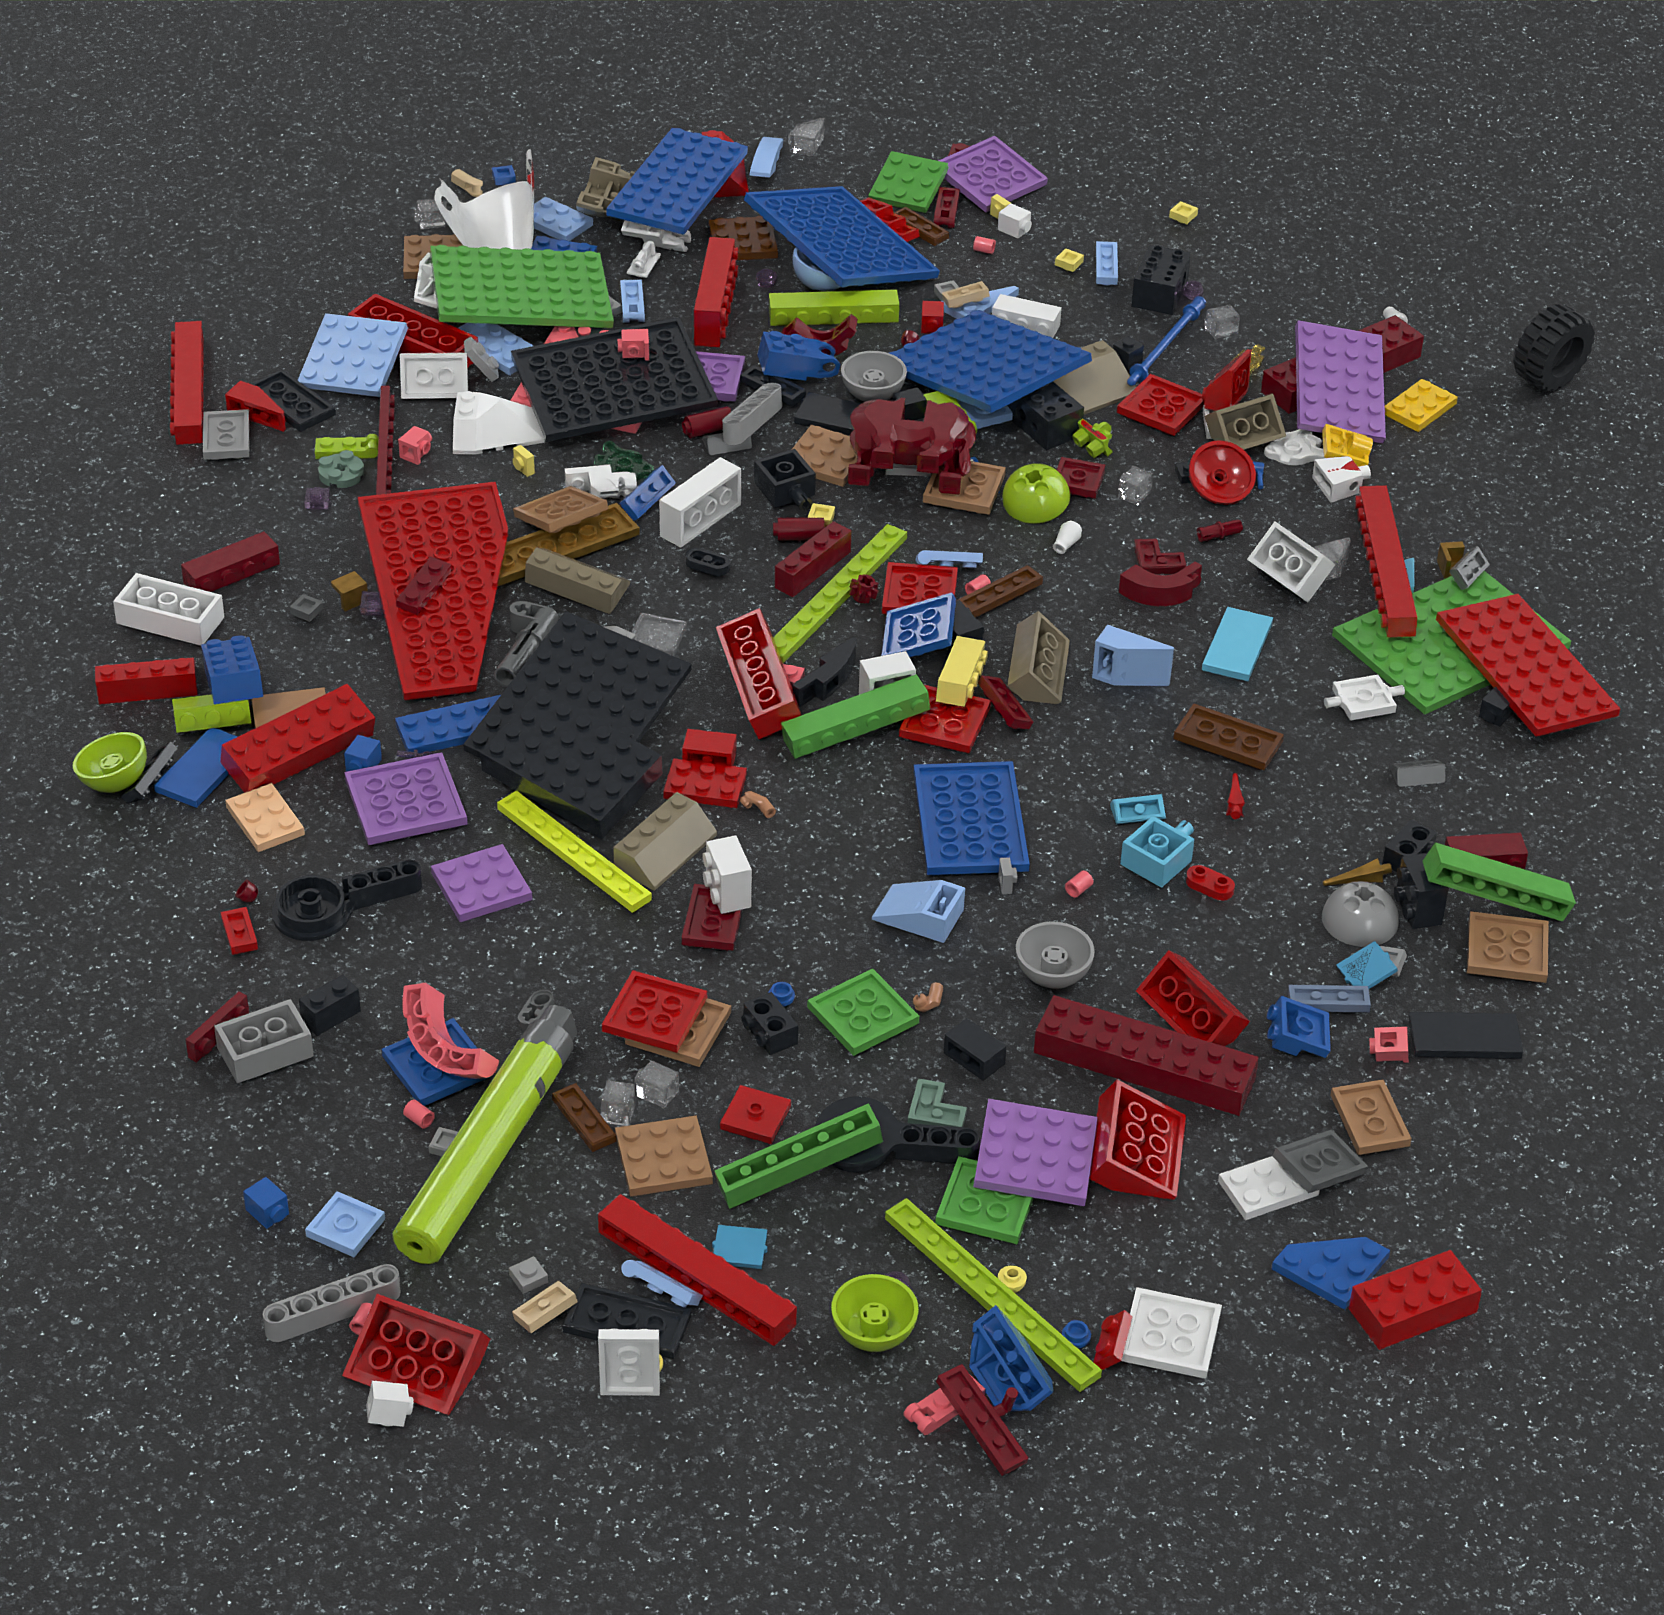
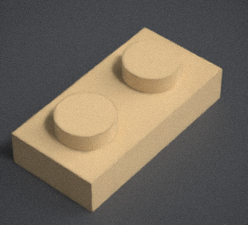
[942,281,990,308]
[512,1281,577,1333]

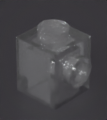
[414,198,445,229]
[1204,304,1240,339]
[1118,466,1153,505]
[635,1060,679,1108]
[601,1080,635,1126]

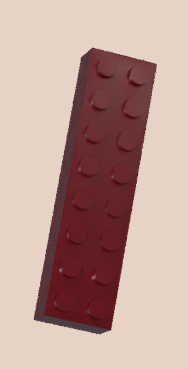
[1261,315,1424,414]
[1034,995,1259,1116]

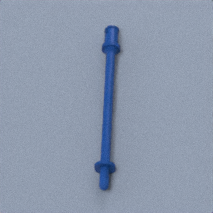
[1127,296,1206,386]

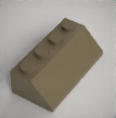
[525,547,630,614]
[1007,611,1070,704]
[614,792,717,891]

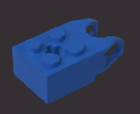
[757,331,841,381]

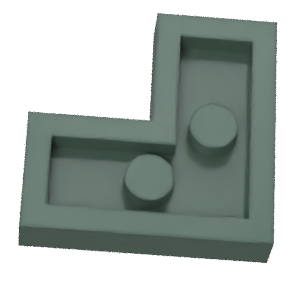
[907,1078,967,1127]

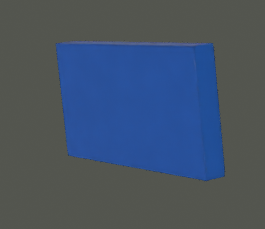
[154,728,237,808]

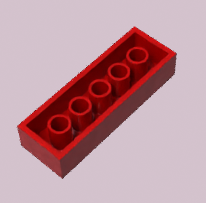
[694,237,739,347]
[348,294,478,368]
[716,608,802,739]
[220,684,375,793]

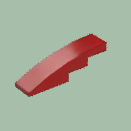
[860,198,920,242]

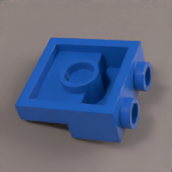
[1267,996,1331,1058]

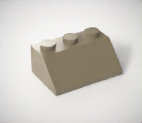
[1204,394,1286,450]

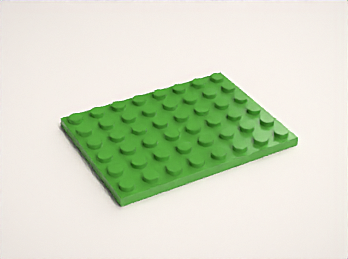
[430,245,614,328]
[1332,571,1571,714]

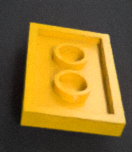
[1384,379,1458,432]

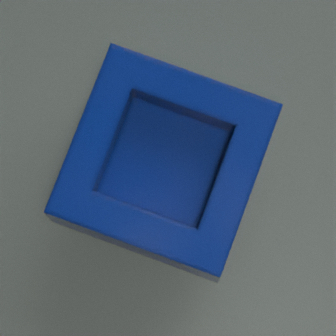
[492,165,516,186]

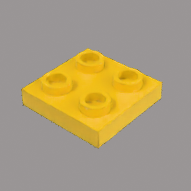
[1322,424,1373,467]

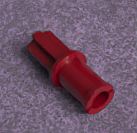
[1197,520,1243,542]

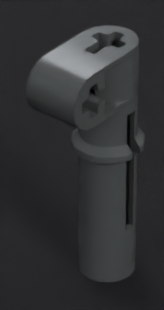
[494,601,559,687]

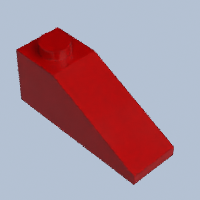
[225,381,286,432]

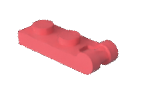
[904,1376,985,1435]

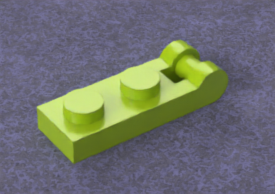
[315,434,379,459]

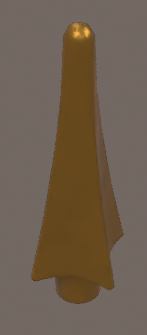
[1323,858,1392,886]

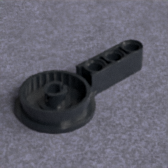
[272,859,422,941]
[815,1096,980,1173]

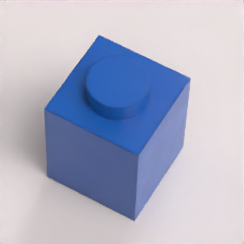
[344,735,382,772]
[243,1177,289,1229]

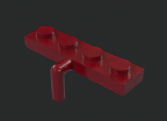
[936,1364,1028,1476]

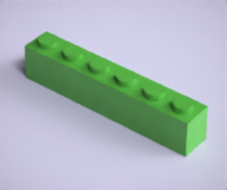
[781,674,930,759]
[1423,842,1576,921]
[714,1103,883,1209]

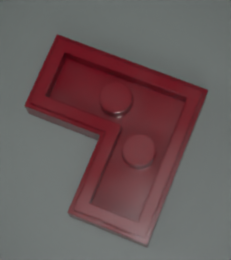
[1134,539,1187,574]

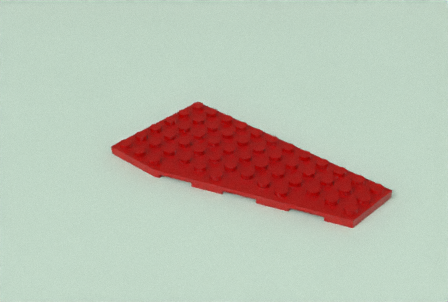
[358,482,508,700]

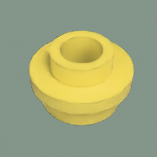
[998,1266,1027,1293]

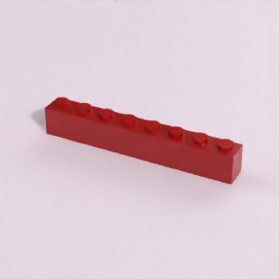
[170,321,204,445]
[598,1194,797,1346]

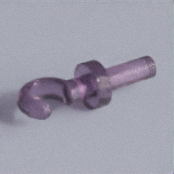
[397,749,433,758]

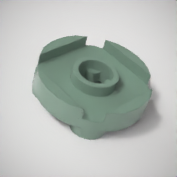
[318,450,364,488]

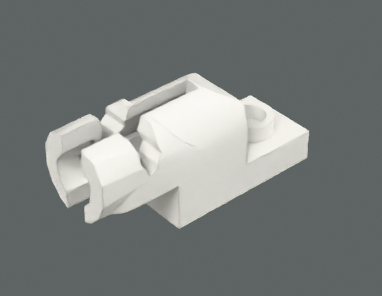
[621,220,691,252]
[565,465,637,498]

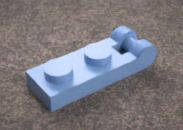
[620,280,645,323]
[915,550,983,568]
[621,1260,703,1307]

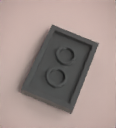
[1272,1129,1368,1193]

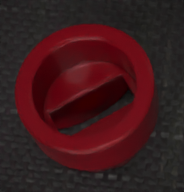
[901,330,919,347]
[235,880,258,903]

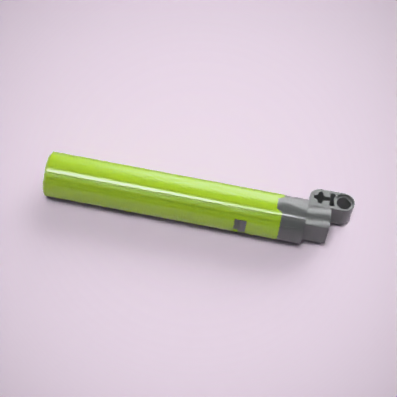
[392,990,577,1264]

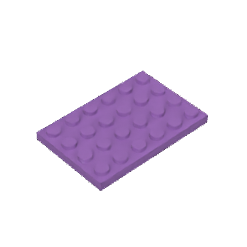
[1295,320,1386,443]

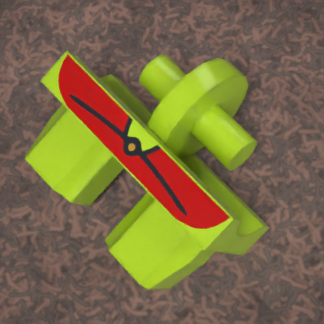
[1072,418,1113,458]

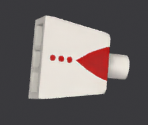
[1312,456,1371,502]

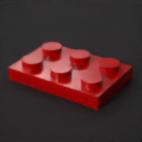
[663,758,747,808]

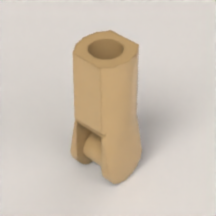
[451,169,483,197]

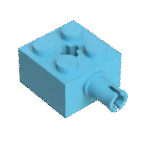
[1120,816,1194,888]

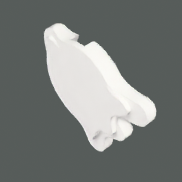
[1264,429,1324,465]

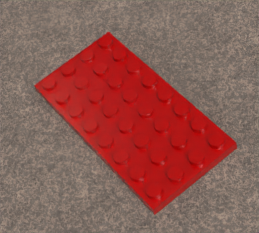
[1436,594,1620,736]

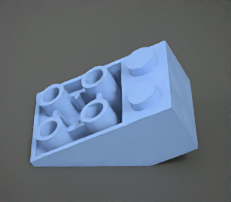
[1092,625,1174,686]
[872,880,965,943]

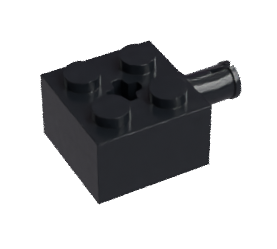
[754,449,816,511]

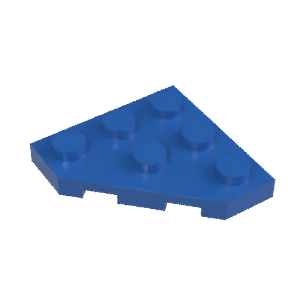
[1272,1237,1390,1310]

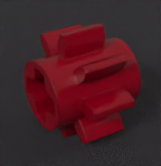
[849,574,879,603]

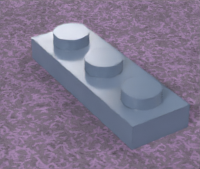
[1288,985,1371,1012]

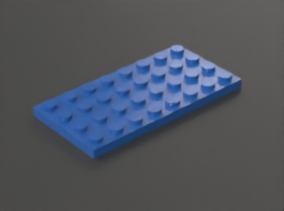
[606,128,748,235]

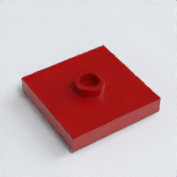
[720,1085,791,1144]

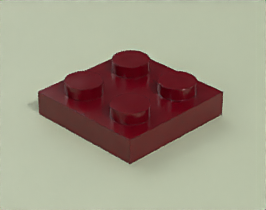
[1057,457,1106,498]

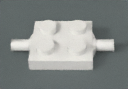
[1324,675,1405,720]

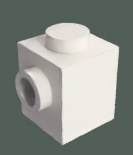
[998,204,1032,238]
[366,1381,413,1427]

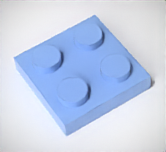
[305,1191,385,1257]

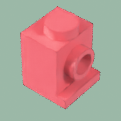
[617,329,649,360]
[398,426,432,465]
[1369,1027,1409,1063]

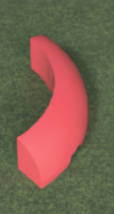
[403,983,499,1079]

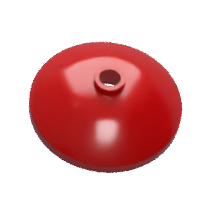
[1189,441,1256,505]

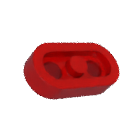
[1186,865,1235,901]

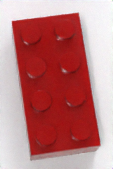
[1348,1250,1482,1350]

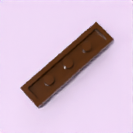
[956,565,1043,617]

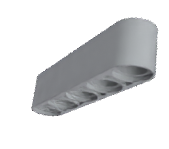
[722,383,782,445]
[263,1264,401,1342]

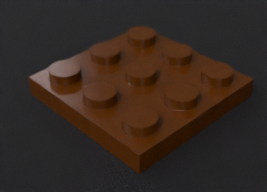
[709,216,778,260]

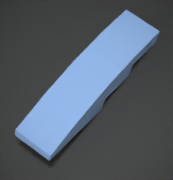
[750,137,783,177]

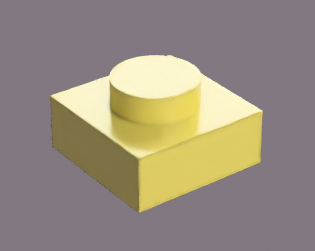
[990,194,1011,219]
[1169,201,1198,224]
[1055,249,1084,272]
[513,445,535,477]
[808,503,835,527]

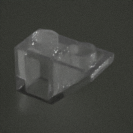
[1313,537,1351,581]

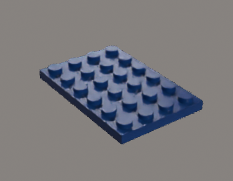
[913,761,1030,875]

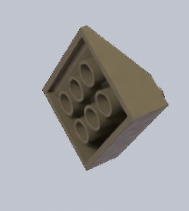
[1053,340,1136,415]

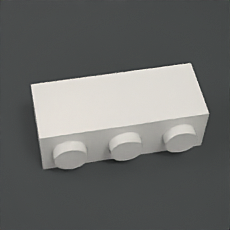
[992,294,1062,338]

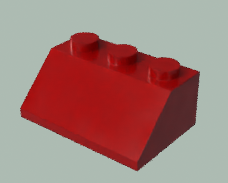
[1202,349,1252,411]

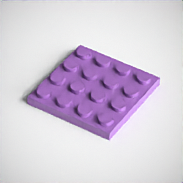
[939,136,1048,212]
[344,752,467,845]
[973,1099,1097,1206]

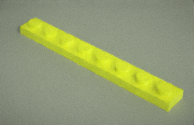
[497,791,652,913]

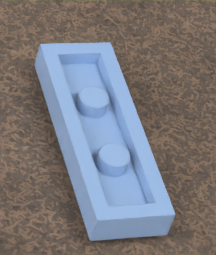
[1096,241,1118,286]

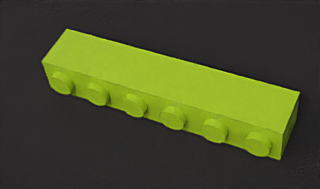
[769,290,899,326]

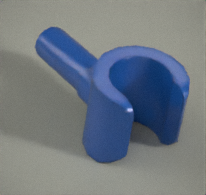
[1253,461,1264,489]

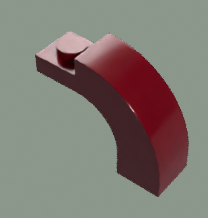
[782,314,858,356]
[1119,562,1202,606]

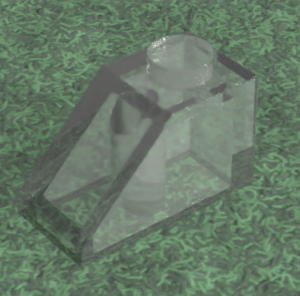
[788,118,825,156]

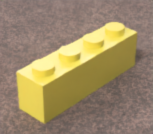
[936,636,988,707]

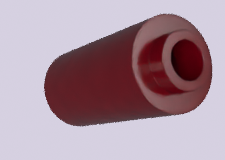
[682,406,731,438]
[773,517,824,541]

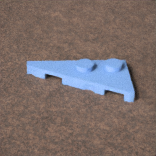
[941,286,1019,319]

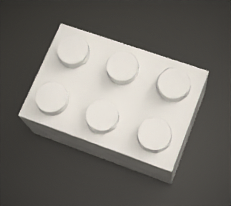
[1247,522,1336,602]

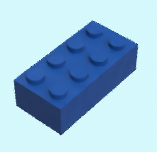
[201,636,264,704]

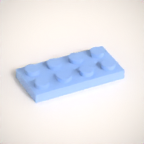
[458,323,533,375]

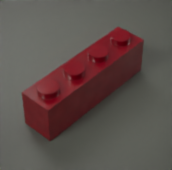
[775,521,852,597]
[181,531,280,592]

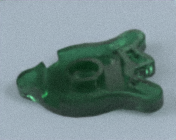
[593,441,653,481]

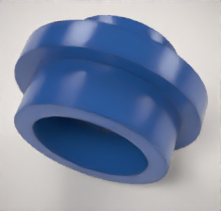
[768,982,795,1006]
[1062,1320,1091,1348]

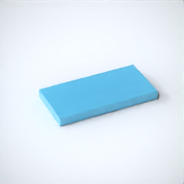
[1202,607,1273,681]

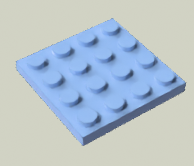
[298,313,408,397]

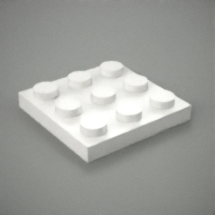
[1122,1287,1222,1379]

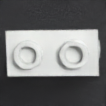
[627,241,661,278]

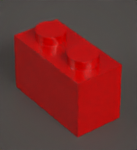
[682,729,736,766]

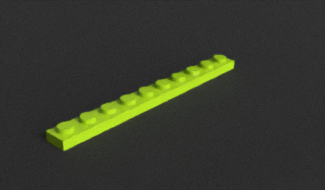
[773,524,907,663]
[885,1198,1102,1392]

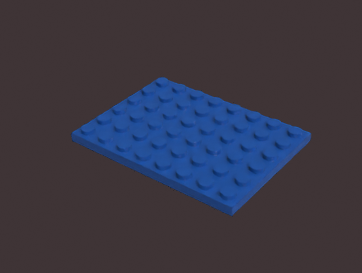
[744,186,940,287]
[889,310,1092,413]

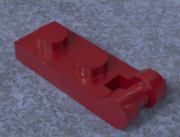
[934,187,960,228]

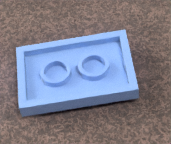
[534,197,593,241]

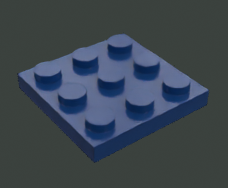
[881,592,956,657]
[382,1018,493,1106]

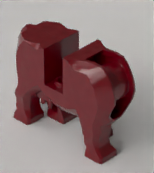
[848,398,976,495]

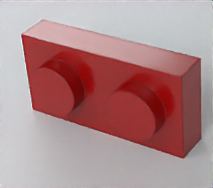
[221,907,258,955]
[1093,1310,1133,1370]

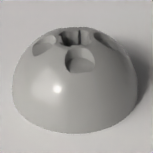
[841,351,907,402]
[1322,881,1399,947]
[1016,922,1095,989]

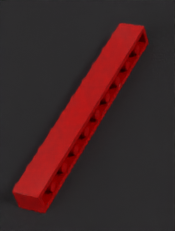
[1355,486,1417,637]

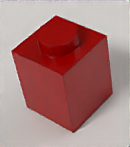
[921,301,944,334]

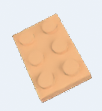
[225,783,305,852]

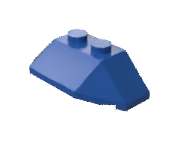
[969,1305,1053,1411]

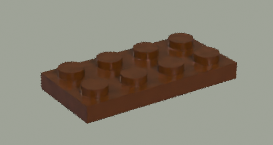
[1173,703,1284,770]

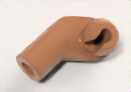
[740,791,776,818]
[913,983,943,1012]

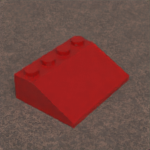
[1089,1079,1186,1200]
[342,1294,490,1416]

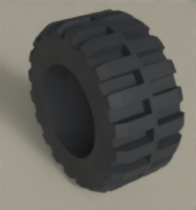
[1513,304,1595,391]

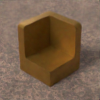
[1437,541,1465,578]
[331,571,369,611]

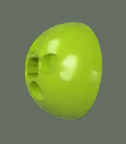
[1002,463,1070,523]
[73,732,147,793]
[832,1274,918,1352]

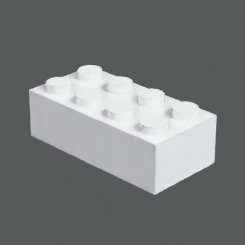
[659,457,741,548]
[113,573,224,645]

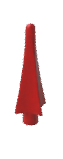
[1226,773,1245,819]

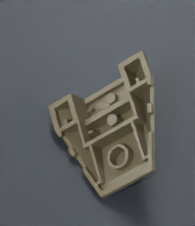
[576,157,635,218]

